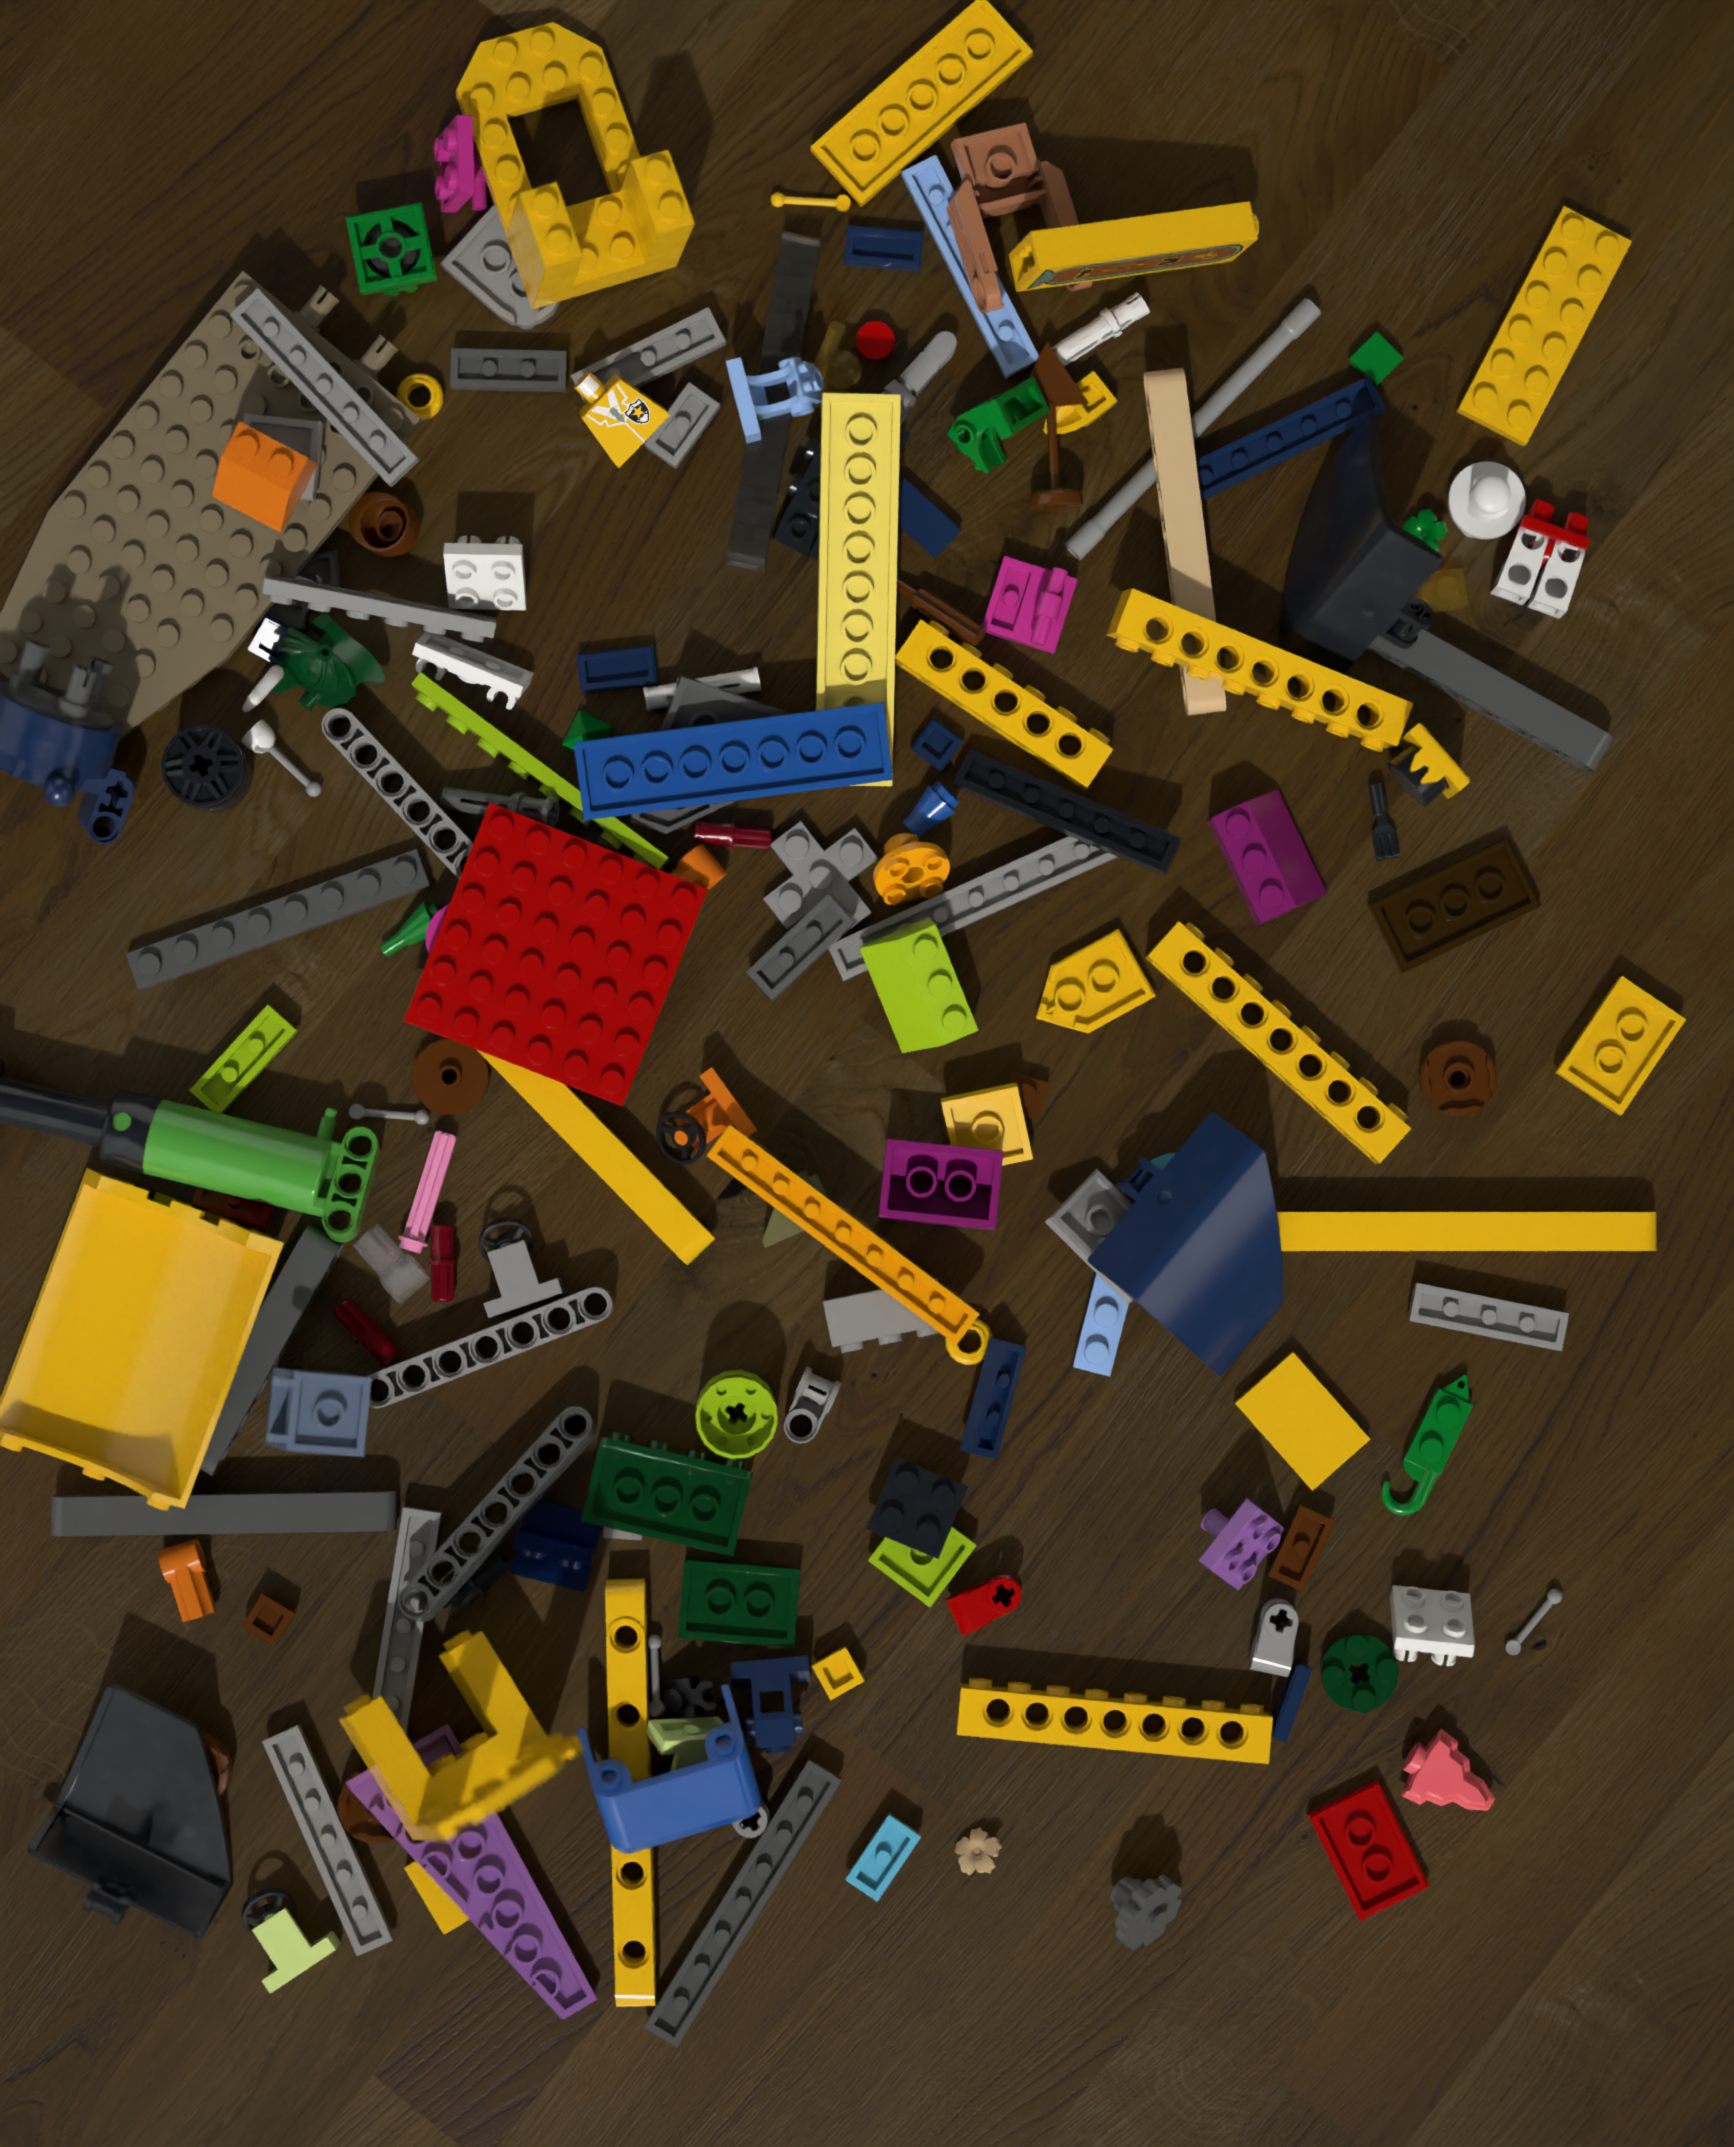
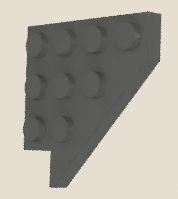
[629,674,790,834]

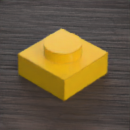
[812,1646,865,1700]

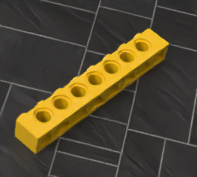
[1107,588,1413,752]
[1145,921,1411,1164]
[956,1678,1273,1764]

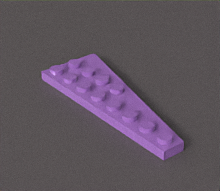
[345,1724,597,2020]

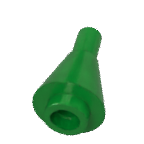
[380,900,442,957]

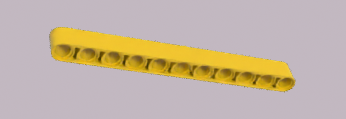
[1277,1212,1657,1251]

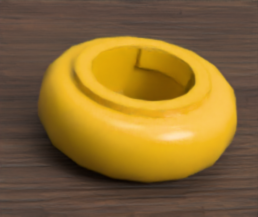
[396,373,444,421]
[945,1319,993,1365]

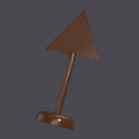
[1029,342,1089,511]

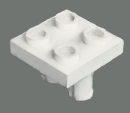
[443,535,527,610]
[1390,1585,1475,1666]

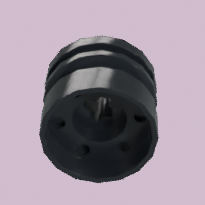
[161,725,253,813]

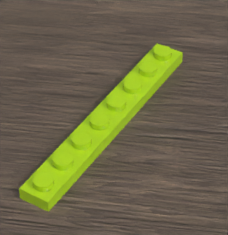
[411,672,670,871]

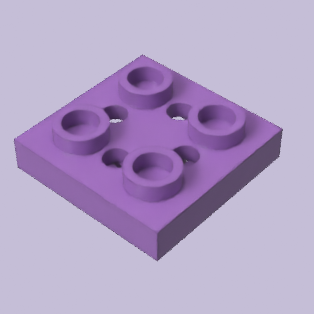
[1199,1499,1286,1590]

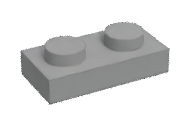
[644,382,721,469]

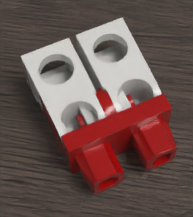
[1490,499,1591,619]

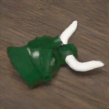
[243,612,385,712]

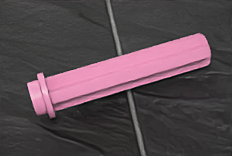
[398,1131,457,1254]

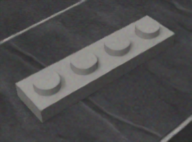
[571,307,726,404]
[1407,1282,1569,1351]

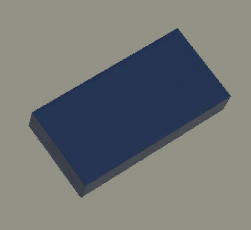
[844,224,924,273]
[898,478,961,560]
[576,645,658,694]
[1271,1660,1312,1743]

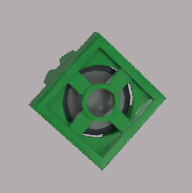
[346,202,438,296]

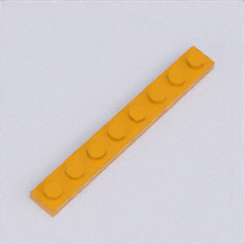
[706,1125,980,1345]

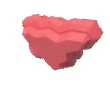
[1401,1729,1495,1811]

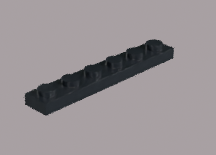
[953,749,1181,876]

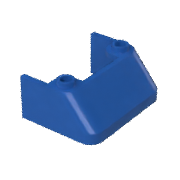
[577,1684,762,1854]

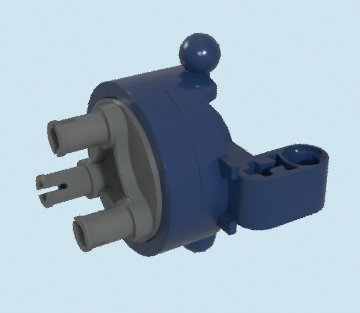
[0,639,134,844]

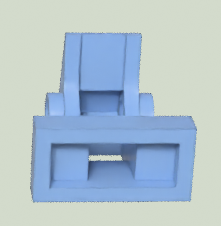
[726,357,824,443]

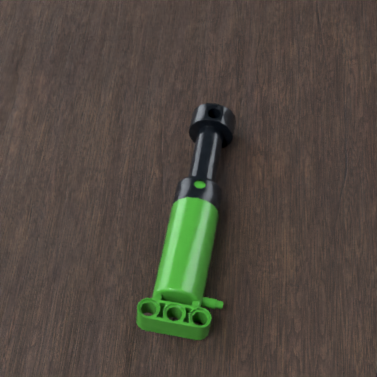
[0,1060,380,1243]

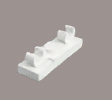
[412,631,534,710]

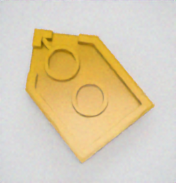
[1036,929,1156,1034]

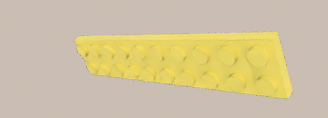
[816,393,901,786]

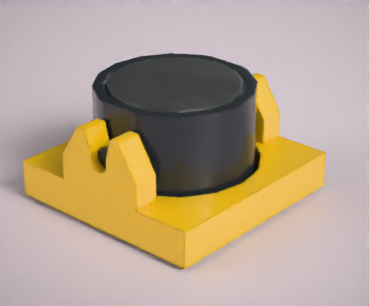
[1388,723,1470,806]

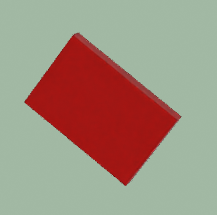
[1307,1779,1430,1921]

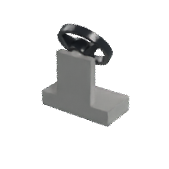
[478,1217,565,1318]

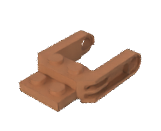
[946,123,1093,314]

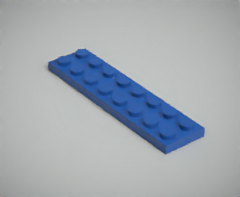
[573,702,893,820]

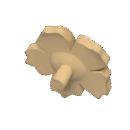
[955,1828,1002,1875]

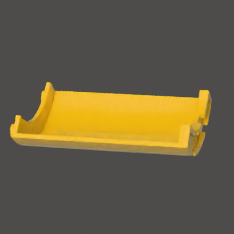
[0,1168,284,1511]

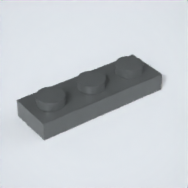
[450,348,568,392]
[746,893,857,1000]

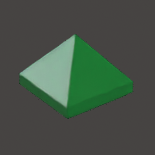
[562,710,614,751]

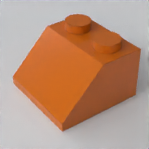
[212,421,318,533]

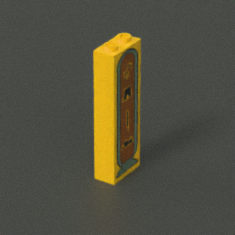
[1009,201,1259,292]

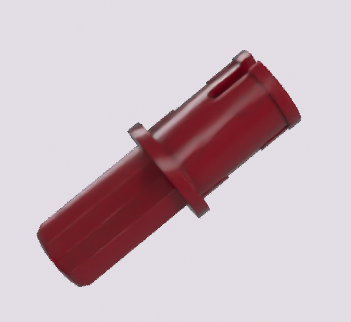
[694,819,772,850]
[427,1225,458,1302]
[333,1298,401,1368]

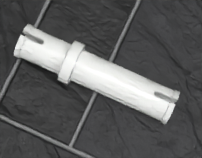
[1039,292,1150,367]
[643,667,761,712]

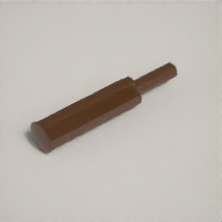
[897,577,987,647]

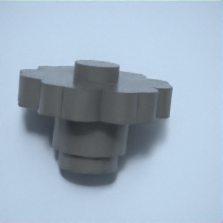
[1110,1875,1182,1950]

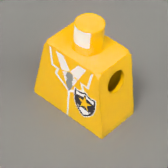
[574,371,670,468]

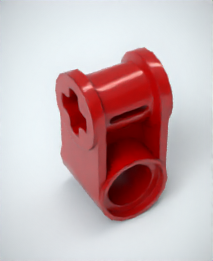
[945,1574,1022,1636]

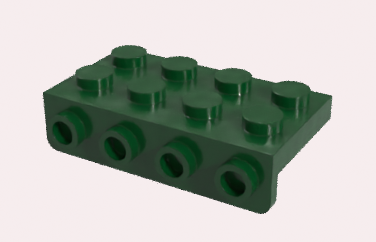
[581,1431,754,1556]

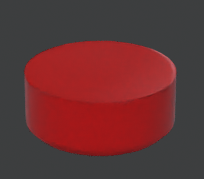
[856,321,895,362]

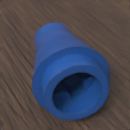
[903,781,960,838]

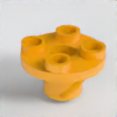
[873,833,950,905]

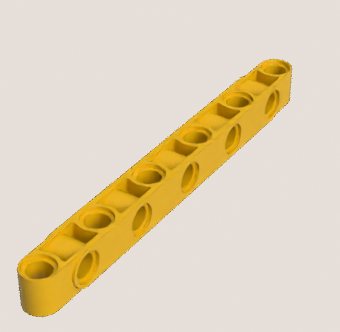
[605,1578,657,2007]

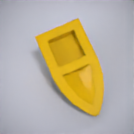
[1044,371,1117,435]

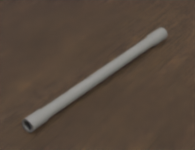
[1064,298,1321,561]

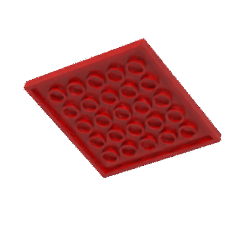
[404,803,708,1107]

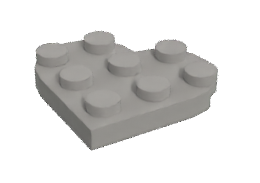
[441,205,561,329]

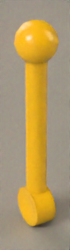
[770,192,851,212]

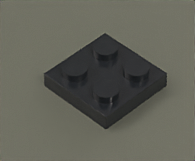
[866,1456,968,1559]

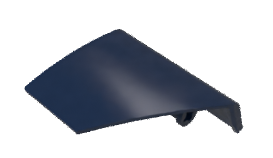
[1088,1112,1283,1376]

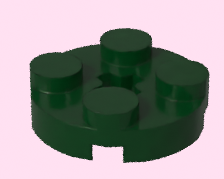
[1320,1633,1399,1713]

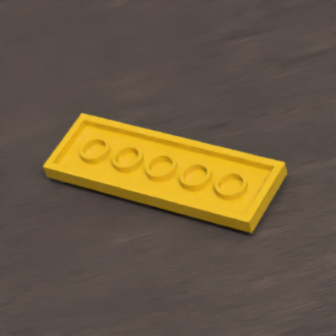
[810,0,1033,207]
[1456,206,1632,447]

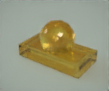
[814,321,861,392]

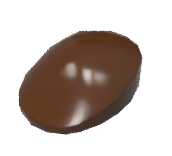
[348,492,420,557]

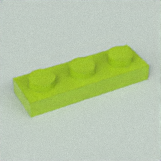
[189,1005,298,1114]

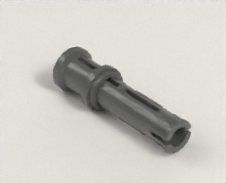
[440,786,559,828]

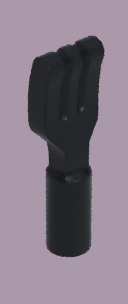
[1368,783,1400,861]

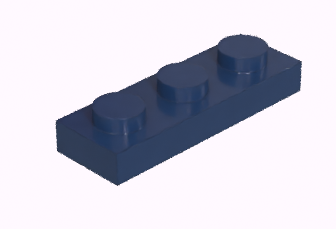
[960,1337,1027,1459]

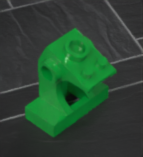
[947,376,1050,474]

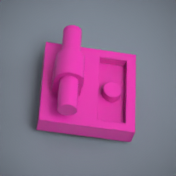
[434,115,487,213]
[982,556,1078,654]

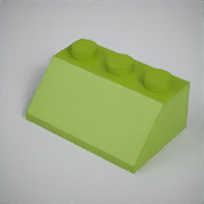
[859,917,979,1053]

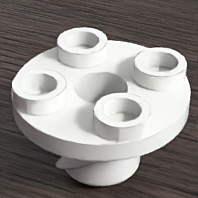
[1448,462,1526,539]

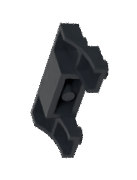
[771,427,911,561]

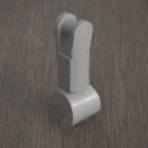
[880,331,957,425]

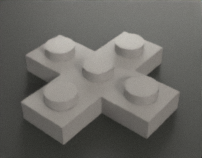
[763,821,878,937]

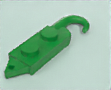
[1381,1374,1473,1516]

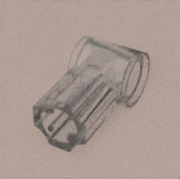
[353,1224,430,1305]

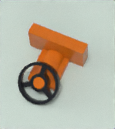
[656,1067,758,1165]

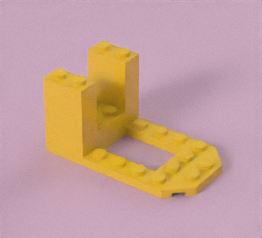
[455,22,695,310]
[338,1629,584,1841]

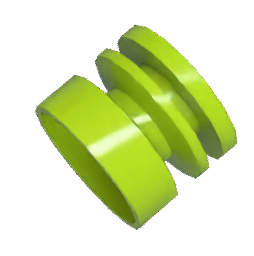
[696,1369,778,1459]

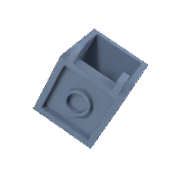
[265,1367,372,1457]

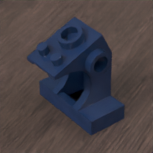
[730,1656,811,1753]

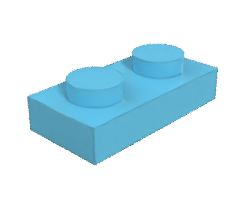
[845,1813,921,1902]

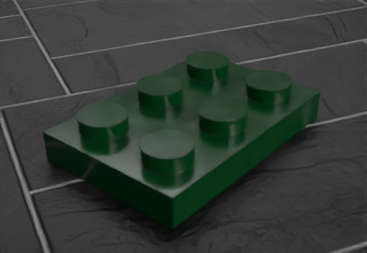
[678,1559,801,1648]

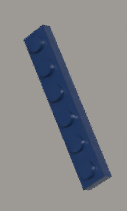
[1196,376,1386,501]

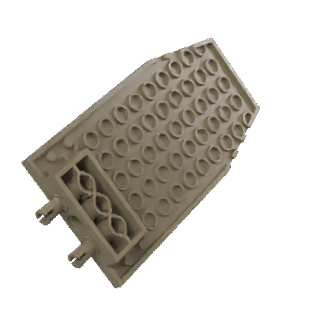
[0,270,423,741]

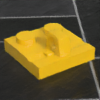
[941,1082,1033,1166]

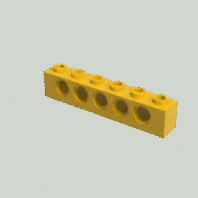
[895,619,1113,791]

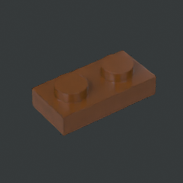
[1267,1504,1336,1592]

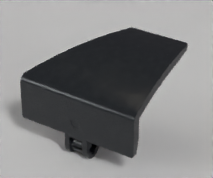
[1278,413,1442,674]
[27,1682,234,1939]

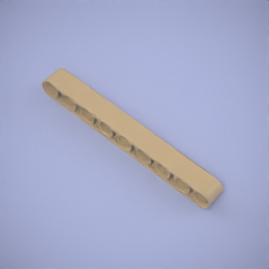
[1144,367,1226,716]

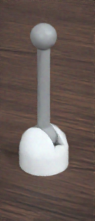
[241,719,321,797]

